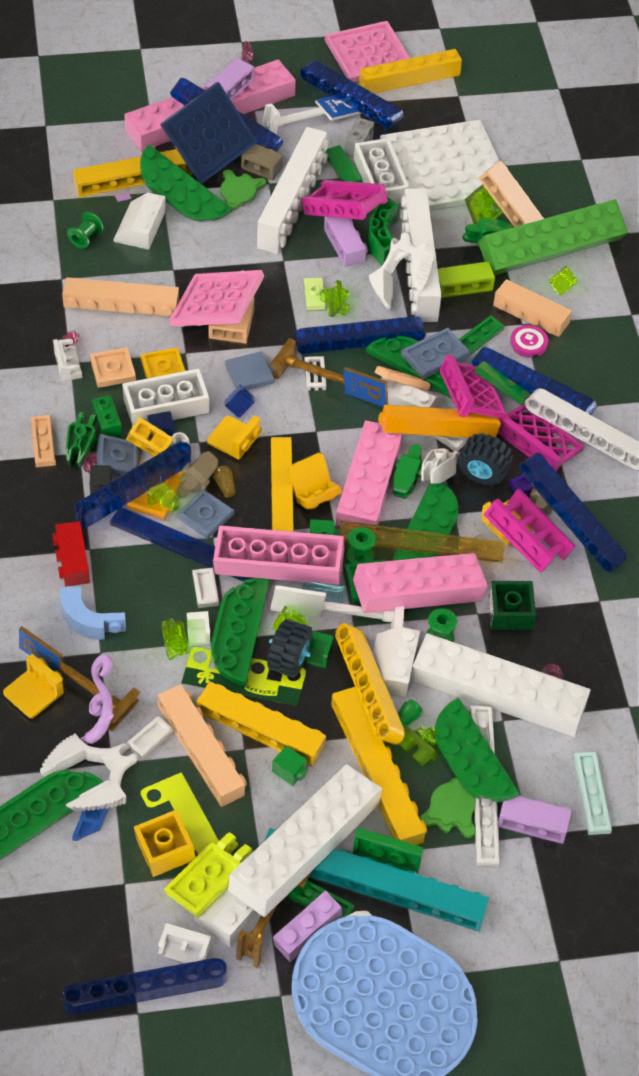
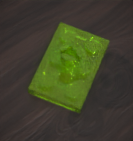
[464,184,503,224]

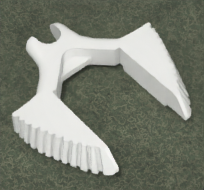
[369,232,434,309]
[40,734,138,811]

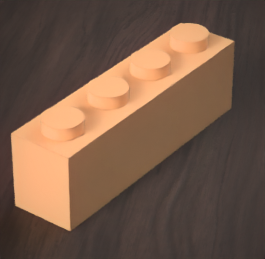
[478,161,544,227]
[493,279,572,337]

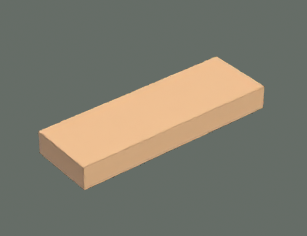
[375,366,430,391]
[31,415,56,467]

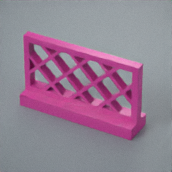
[439,355,506,419]
[498,403,585,474]

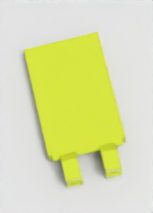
[164,832,252,918]

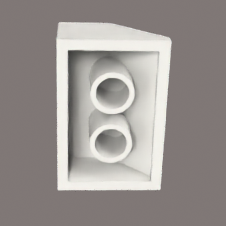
[114,193,166,250]
[381,377,443,408]
[372,626,420,697]
[194,889,259,947]

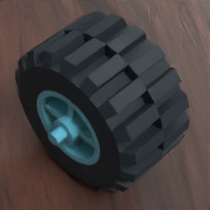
[457,433,513,486]
[267,618,313,678]

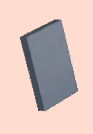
[401,328,471,379]

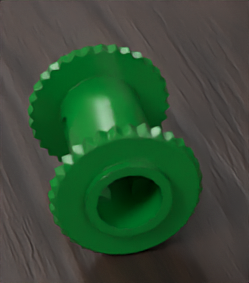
[67,212,104,249]
[346,527,377,564]
[426,608,458,642]

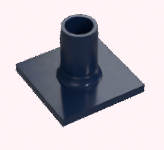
[160,82,257,184]

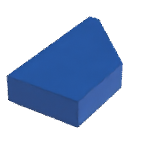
[72,808,108,841]

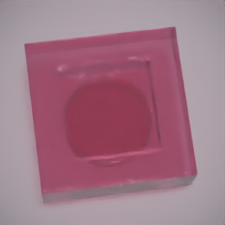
[242,41,254,64]

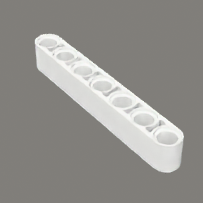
[525,388,639,470]

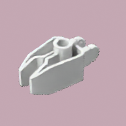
[422,448,460,483]

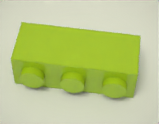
[438,262,495,298]

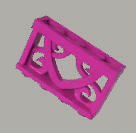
[301,180,388,220]

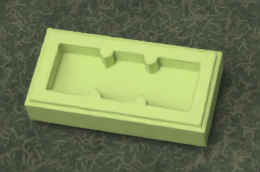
[304,278,325,310]

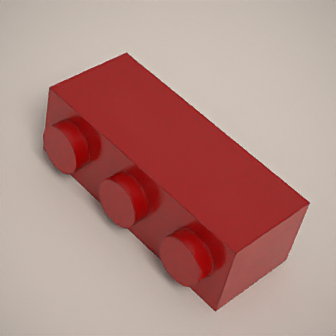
[52,521,90,587]

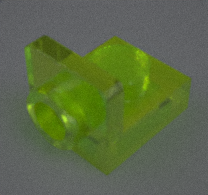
[147,482,179,513]

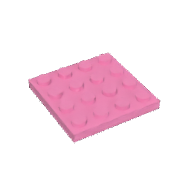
[325,21,410,83]
[169,270,264,327]

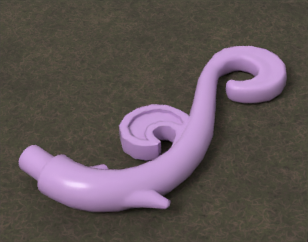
[80,654,114,744]

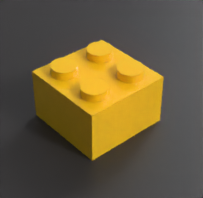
[134,810,196,877]

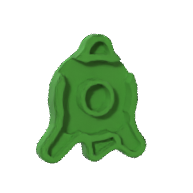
[220,170,266,210]
[420,778,475,838]

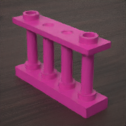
[483,488,576,573]

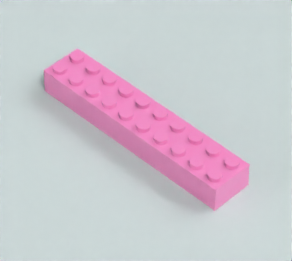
[125,59,296,151]

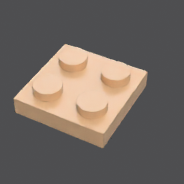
[90,347,136,388]

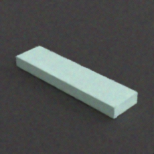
[573,752,612,835]

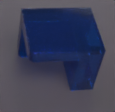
[224,384,255,418]
[147,411,175,437]

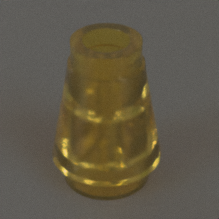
[213,466,236,497]

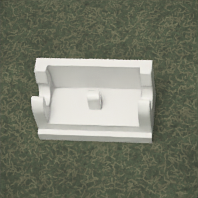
[53,339,83,381]
[158,923,211,969]

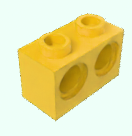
[126,417,173,461]

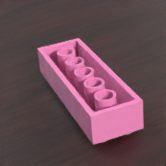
[335,420,403,534]
[213,526,344,585]
[353,553,488,613]

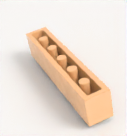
[62,278,179,316]
[158,684,247,807]

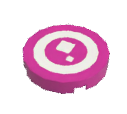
[510,325,548,358]

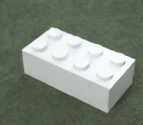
[354,138,409,204]
[122,369,209,427]

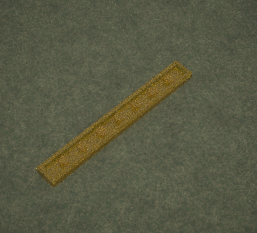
[339,521,505,563]

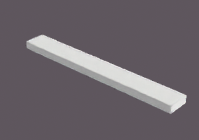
[470,706,500,867]

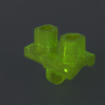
[320,280,350,317]
[161,619,189,660]
[399,725,438,766]

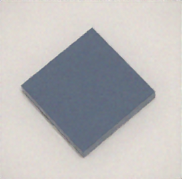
[225,351,274,393]
[97,434,138,478]
[177,489,234,539]

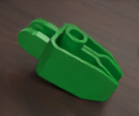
[462,218,513,248]
[66,412,98,467]
[393,444,422,499]

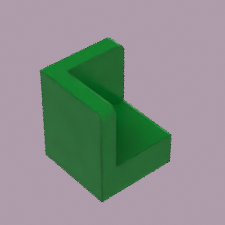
[306,631,334,668]

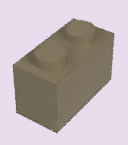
[241,144,283,181]

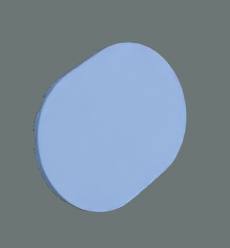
[291,915,478,1076]

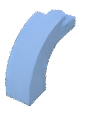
[60,587,126,639]

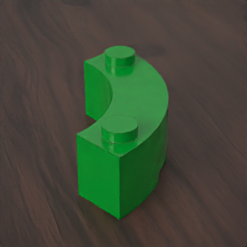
[368,196,399,266]

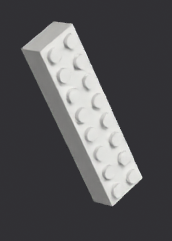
[257,127,329,254]
[399,188,441,322]
[410,633,591,737]
[228,764,382,917]

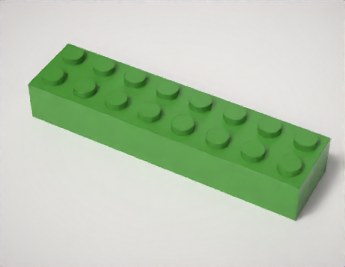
[478,199,628,275]

